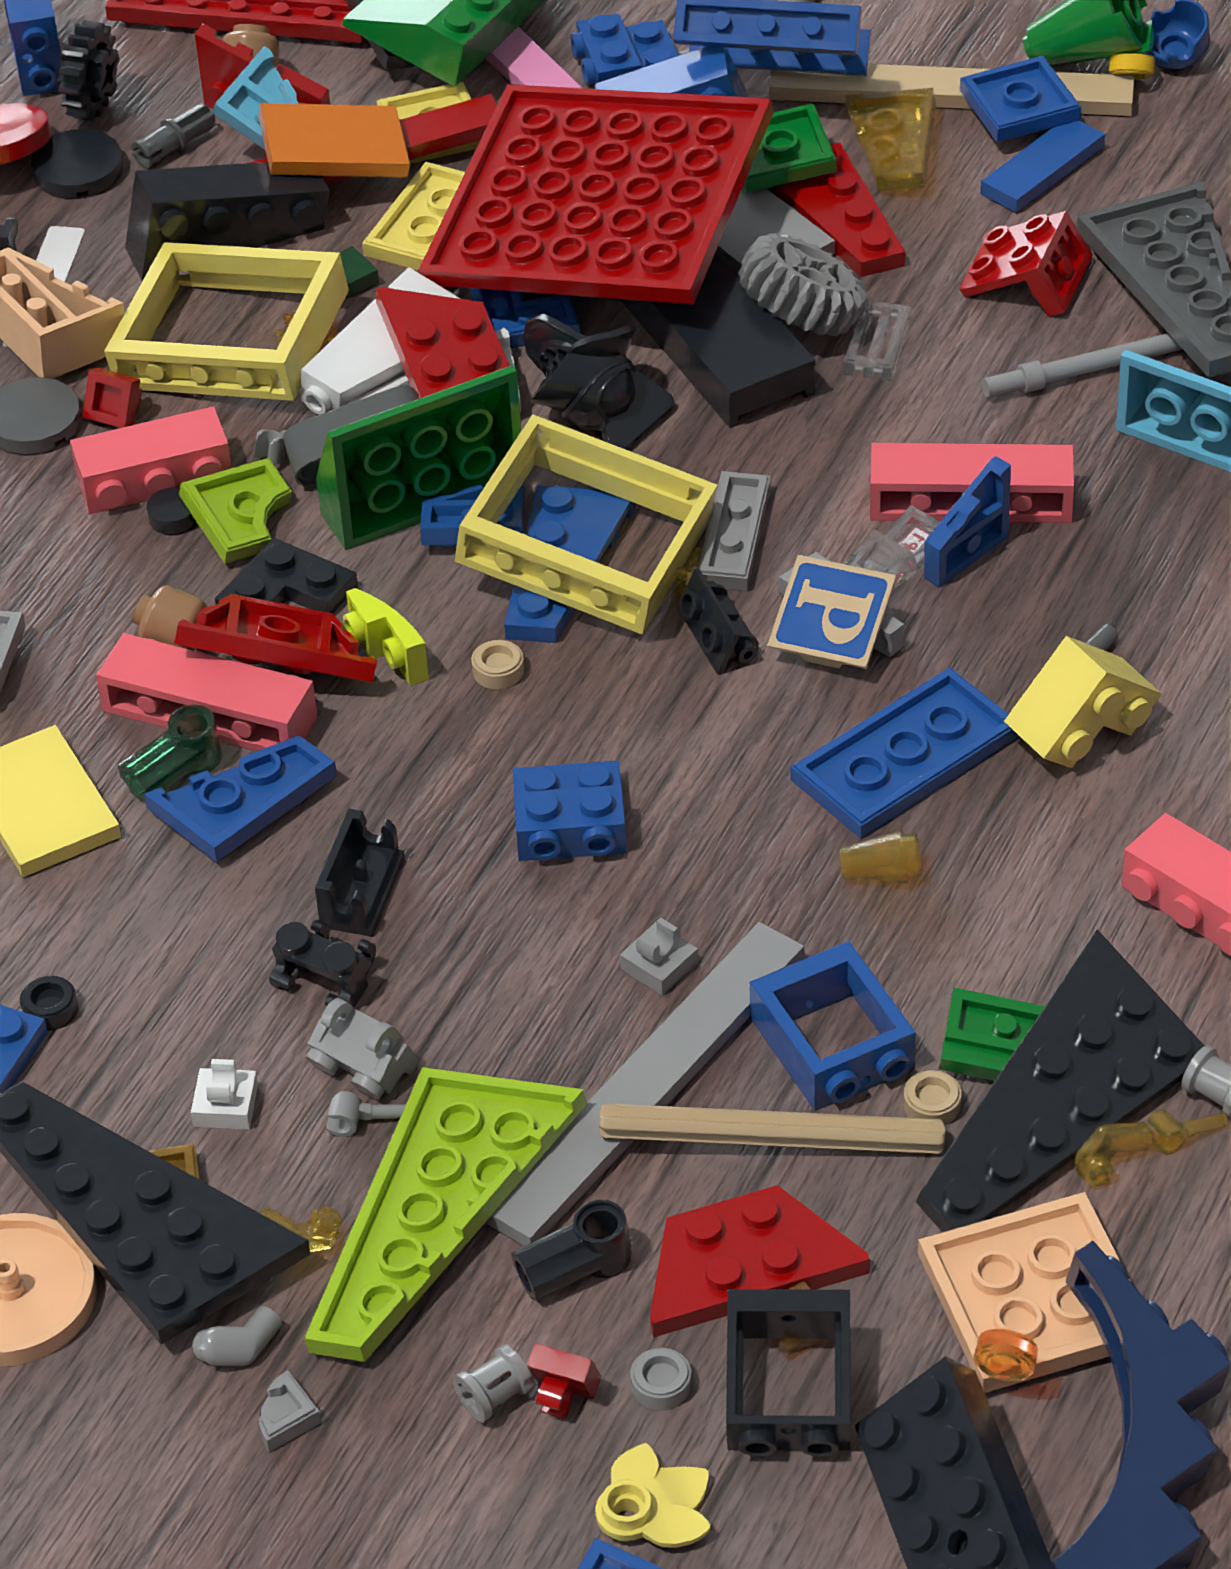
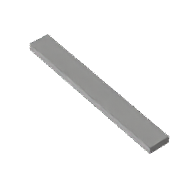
[485,922,804,1246]

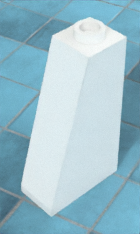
[300,267,460,415]

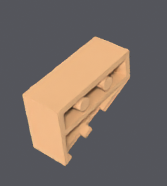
[0,248,124,379]

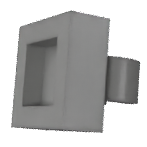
[620,918,699,996]

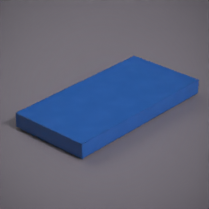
[790,667,1020,839]

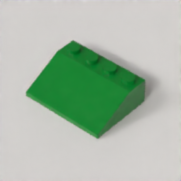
[342,0,546,87]
[316,365,526,550]

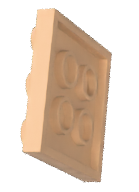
[918,1192,1130,1393]

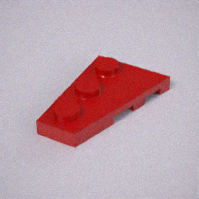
[195,24,330,109]

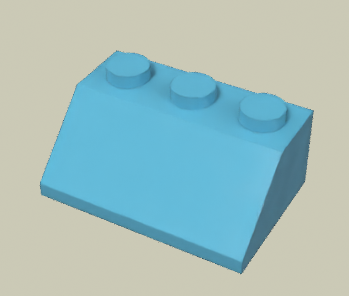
[1116,349,1231,472]

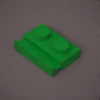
[938,987,1045,1081]

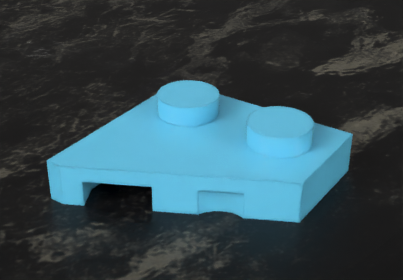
[212,46,299,150]

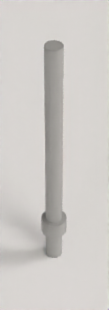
[982,333,1183,397]

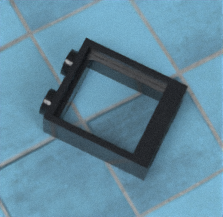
[726,1289,851,1457]

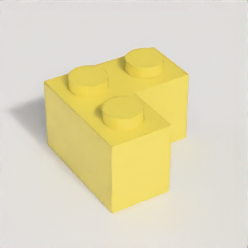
[1004,636,1162,768]

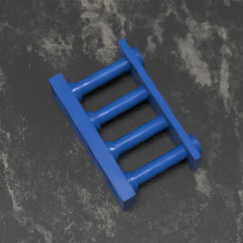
[673,0,871,76]

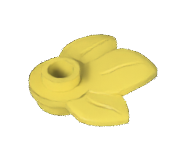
[595,1443,711,1548]

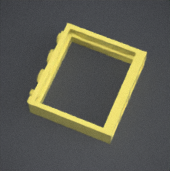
[104,242,349,401]
[454,414,718,635]

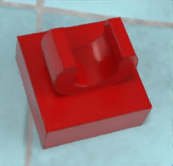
[82,367,143,428]
[527,1343,602,1419]

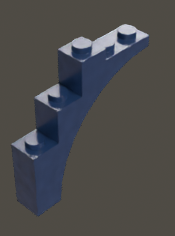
[1052,1241,1231,1569]

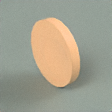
[0,1213,97,1367]

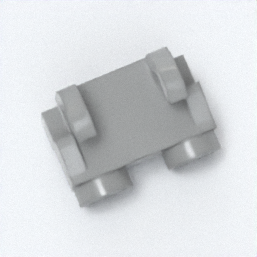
[305,998,419,1100]

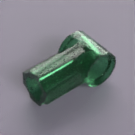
[118,704,222,802]

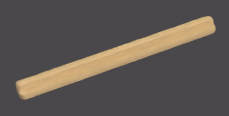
[599,1103,945,1154]

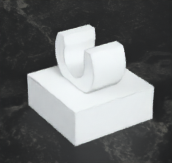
[191,1059,258,1130]

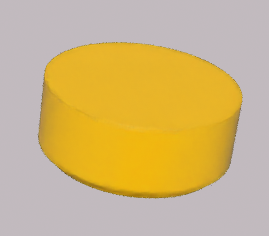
[1109,53,1155,80]

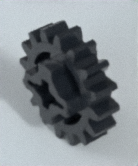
[57,20,120,121]

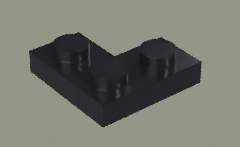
[215,538,358,614]

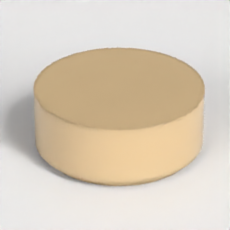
[471,640,524,689]
[904,1070,961,1126]

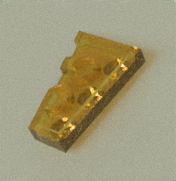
[844,88,936,191]

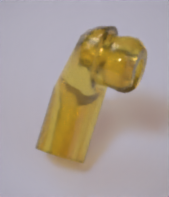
[1074,1122,1152,1186]
[259,1206,342,1252]

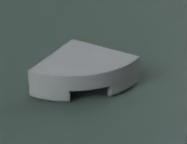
[259,1370,321,1453]

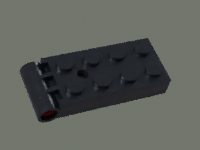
[854,1356,1055,1569]

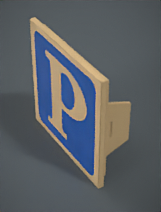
[767,555,897,669]

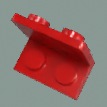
[959,211,1093,317]

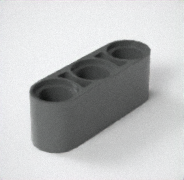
[283,386,420,487]

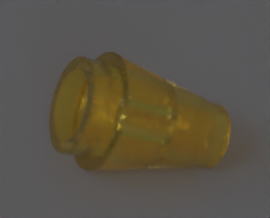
[840,829,922,883]

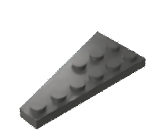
[1077,181,1231,378]

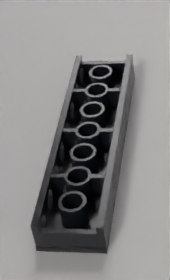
[620,250,816,428]

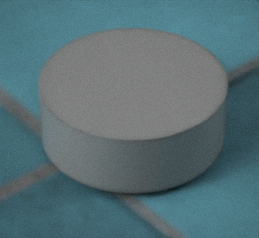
[630,1348,692,1410]

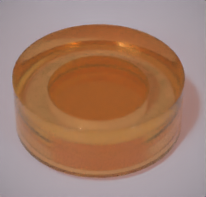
[974,1329,1038,1381]

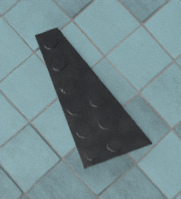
[916,929,1205,1233]
[0,1081,311,1345]

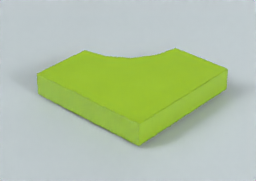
[179,458,292,564]

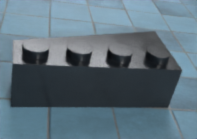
[125,162,330,280]

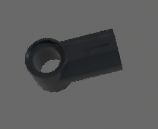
[511,1200,632,1300]

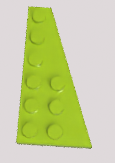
[304,1067,587,1362]

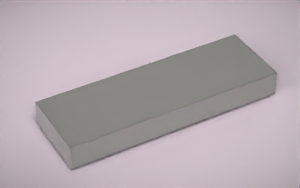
[698,471,771,592]

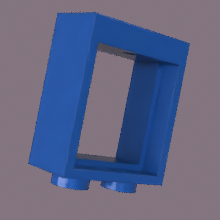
[4,0,61,96]
[749,941,916,1111]

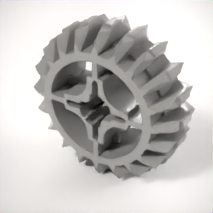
[738,233,867,336]

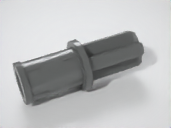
[131,104,216,169]

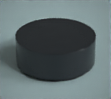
[147,487,196,534]
[20,976,78,1031]

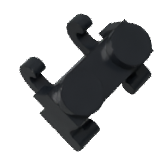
[269,920,377,1008]

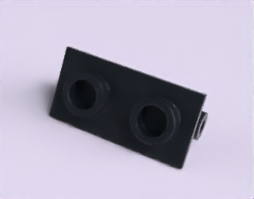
[677,569,759,675]

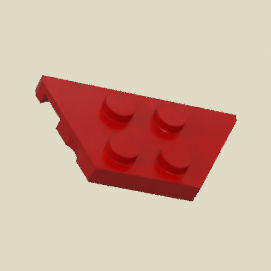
[376,287,510,398]
[174,594,377,683]
[650,1185,870,1338]

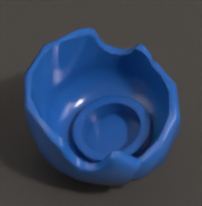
[1144,0,1210,69]

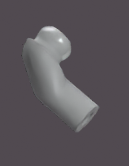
[192,1306,283,1366]

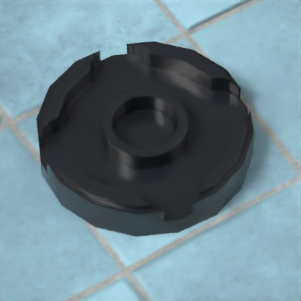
[31,129,123,198]

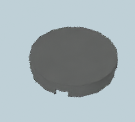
[0,377,81,455]

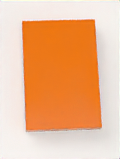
[258,103,410,177]

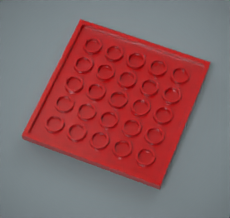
[418,84,773,304]

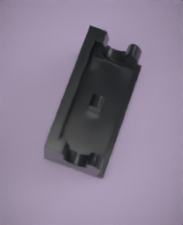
[315,808,405,937]

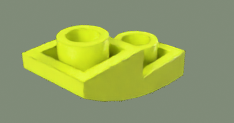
[343,588,429,686]

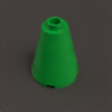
[1023,0,1154,66]

